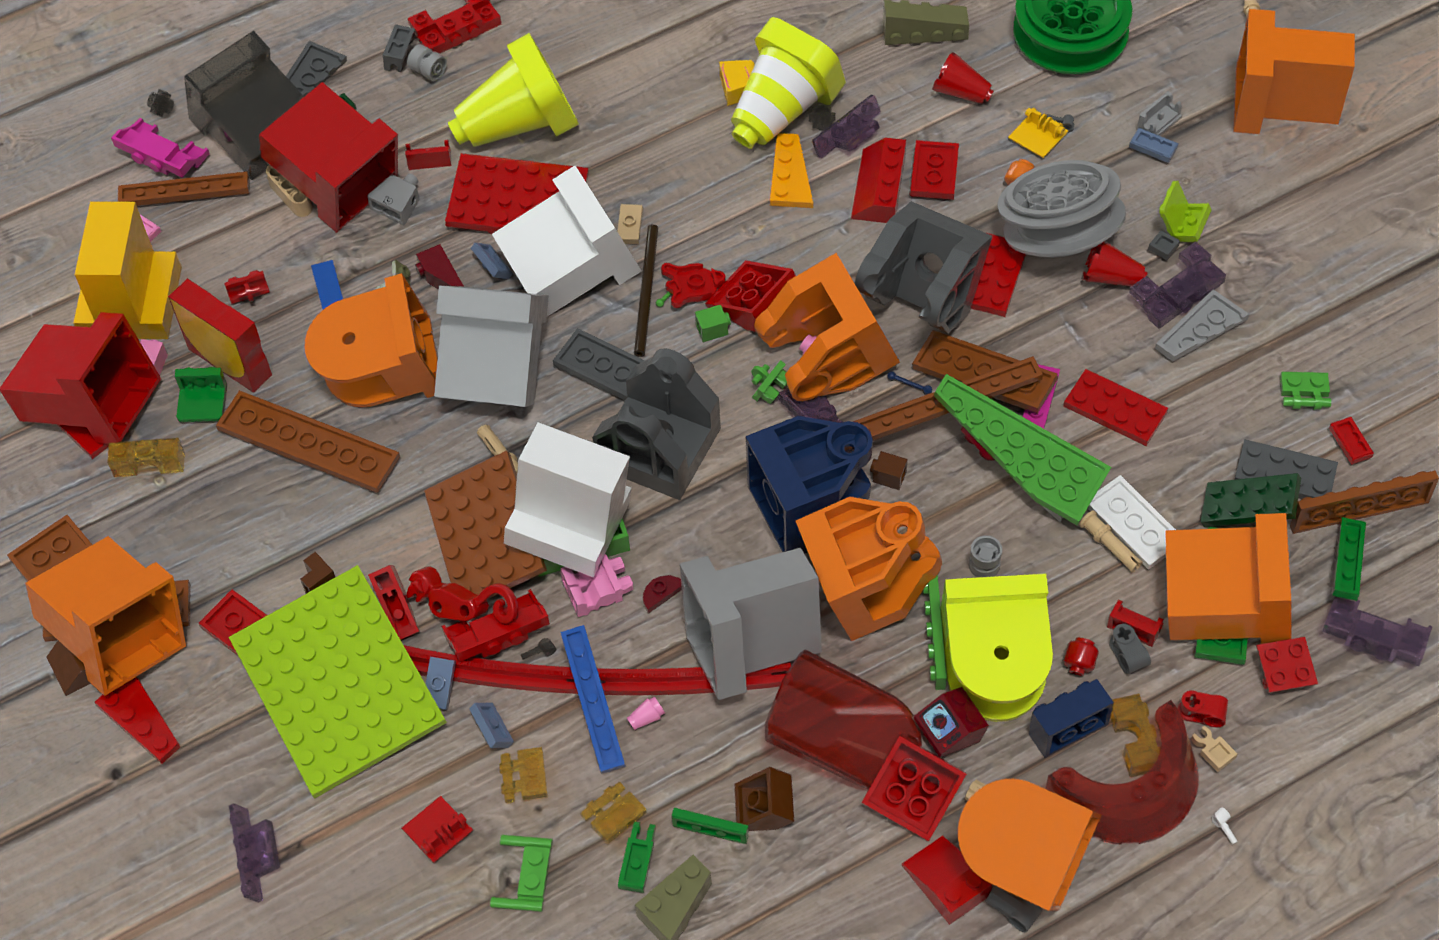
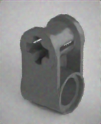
[1109,624,1151,674]

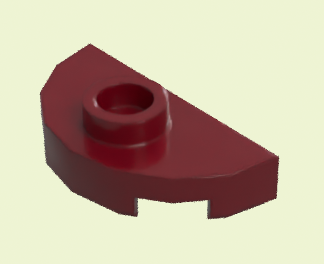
[643,575,682,614]

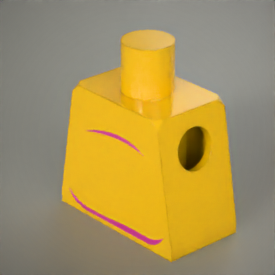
[719,60,755,106]

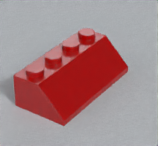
[851,137,906,223]

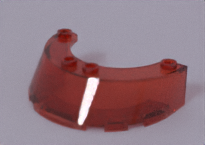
[1045,700,1199,845]

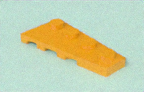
[770,133,813,208]

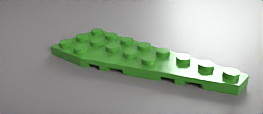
[934,374,1111,525]

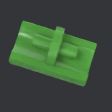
[751,360,787,404]

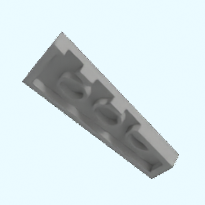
[1155,289,1249,361]

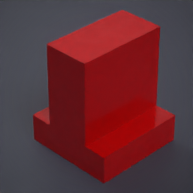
[259,82,398,233]
[0,312,161,445]

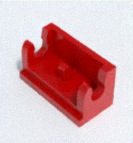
[405,140,451,170]
[1107,599,1164,647]

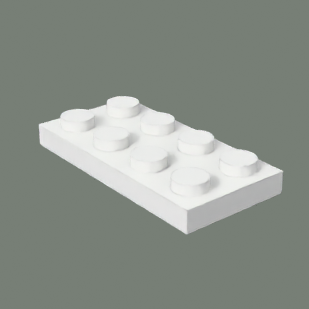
[1087,475,1176,570]

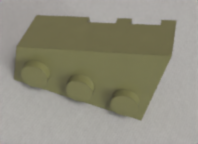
[635,855,712,940]

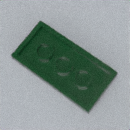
[1201,473,1301,527]

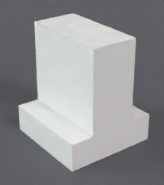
[492,166,642,317]
[504,422,631,578]

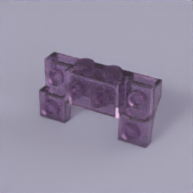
[1129,242,1226,329]
[1322,596,1433,666]

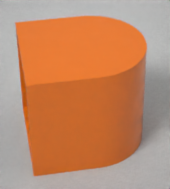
[958,779,1102,911]

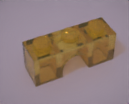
[107,438,185,477]
[1110,694,1165,778]

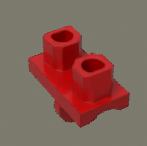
[224,270,270,304]

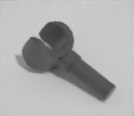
[1047,114,1074,132]

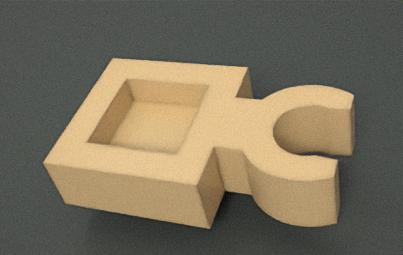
[1191,726,1237,772]

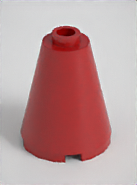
[932,52,994,104]
[1082,241,1148,287]

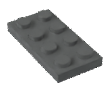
[553,328,645,400]
[1234,439,1338,499]

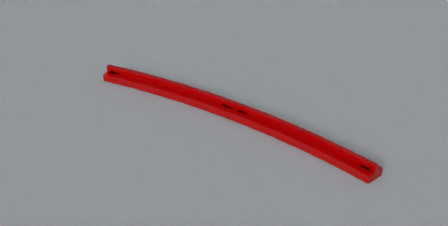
[404,645,793,695]

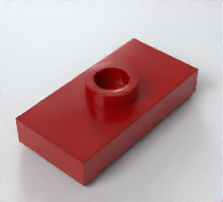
[1329,417,1374,465]

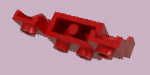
[407,0,502,54]
[442,589,550,662]

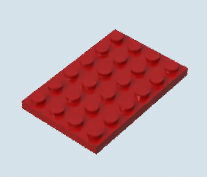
[445,153,589,232]

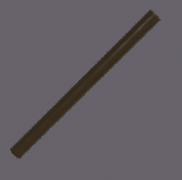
[634,224,658,357]

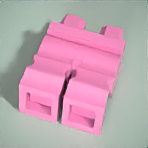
[560,554,633,617]

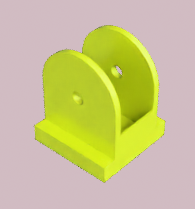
[941,574,1053,722]

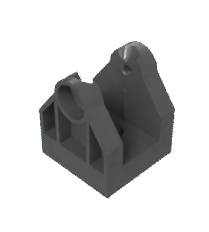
[855,201,992,333]
[592,348,721,500]

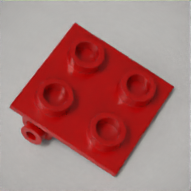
[1256,637,1318,693]
[402,796,473,863]

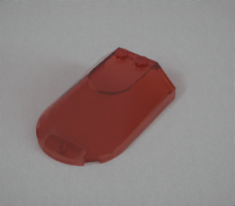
[765,650,922,789]

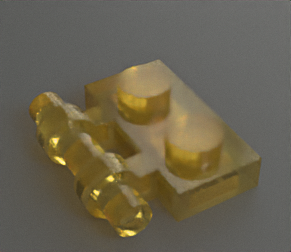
[499,747,548,803]
[580,782,647,844]

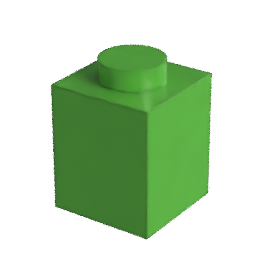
[695,305,731,342]

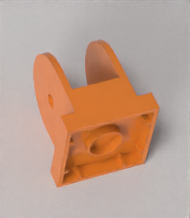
[305,273,438,407]

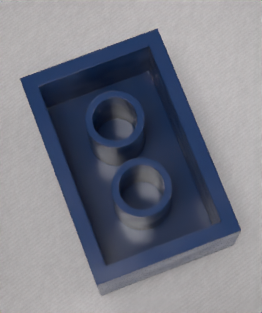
[1029,679,1114,758]

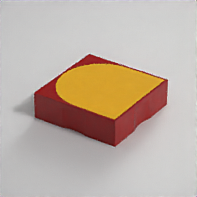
[168,278,272,393]

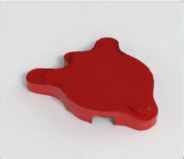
[661,263,726,308]

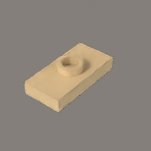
[617,204,643,244]

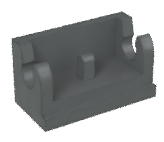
[383,24,415,72]

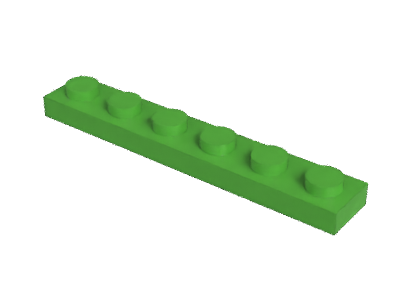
[923,575,947,690]

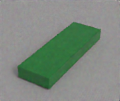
[671,808,749,844]

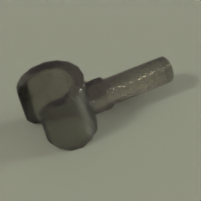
[520,638,556,660]

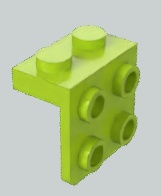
[1159,181,1212,242]

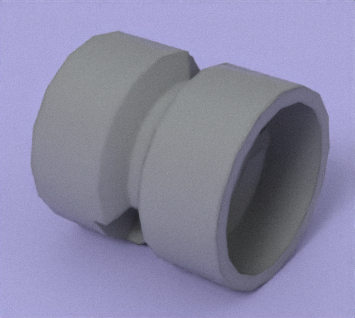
[407,44,447,81]
[969,535,1002,578]

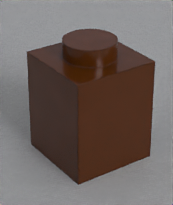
[870,451,908,490]

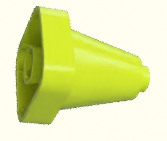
[448,33,579,147]

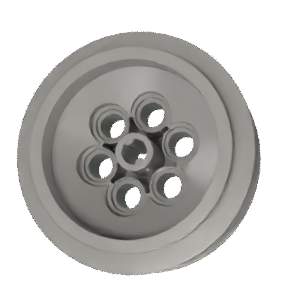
[998,160,1126,257]

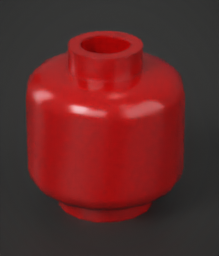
[1063,637,1099,676]

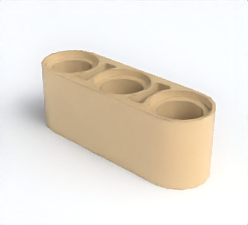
[266,165,313,217]

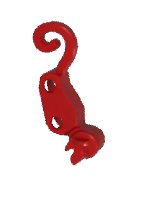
[406,566,518,624]

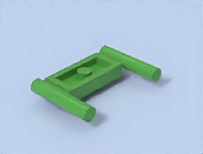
[490,835,553,912]

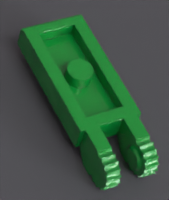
[618,821,656,893]

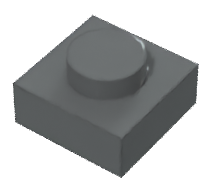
[1148,230,1180,260]

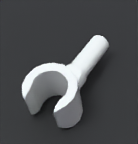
[1212,807,1238,845]

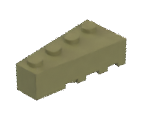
[883,0,969,45]

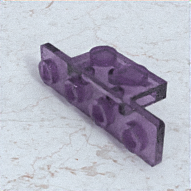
[812,94,881,158]
[229,803,280,902]

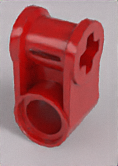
[1177,690,1228,727]

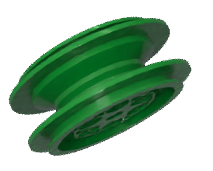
[1013,0,1132,74]

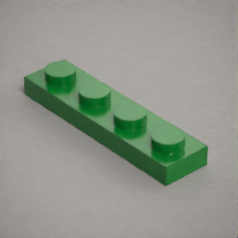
[1332,517,1366,601]

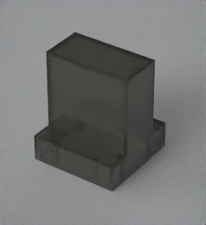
[184,30,304,180]

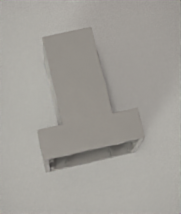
[434,286,549,407]
[680,548,822,700]

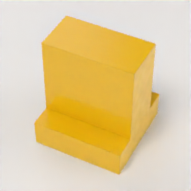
[73,202,182,339]

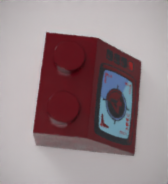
[913,687,989,757]

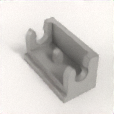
[1137,91,1182,136]

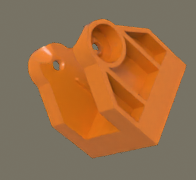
[754,253,900,401]
[796,497,942,641]

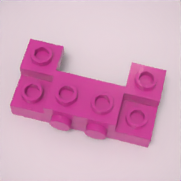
[111,118,210,178]

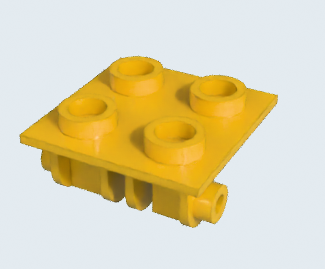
[1008,108,1068,158]

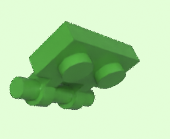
[1280,372,1331,409]

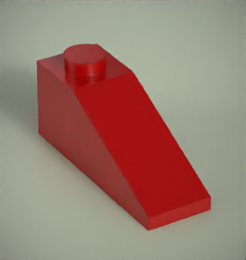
[368,565,419,640]

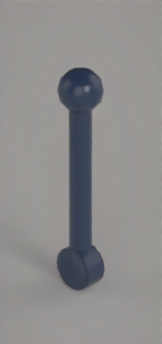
[887,371,932,395]

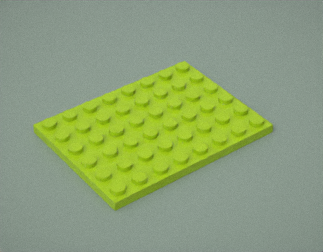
[229,565,447,798]

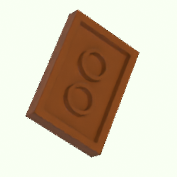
[7,515,92,582]

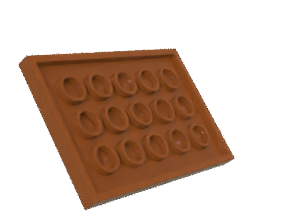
[424,450,547,598]

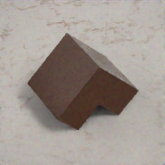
[300,552,335,594]

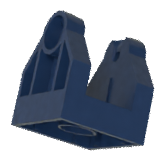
[745,416,873,554]

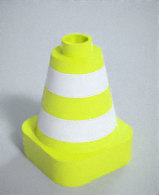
[731,17,846,149]

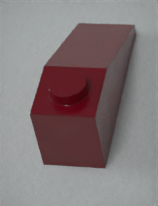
[415,244,464,290]

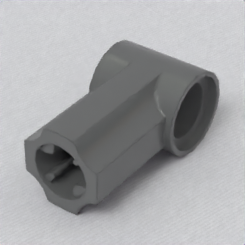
[986,886,1042,933]

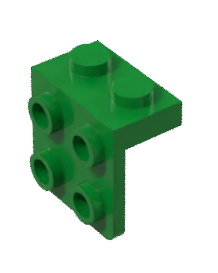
[175,367,227,422]

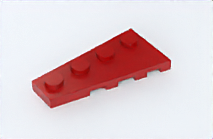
[95,677,180,764]

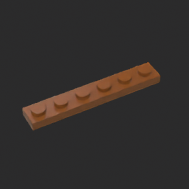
[118,171,249,206]

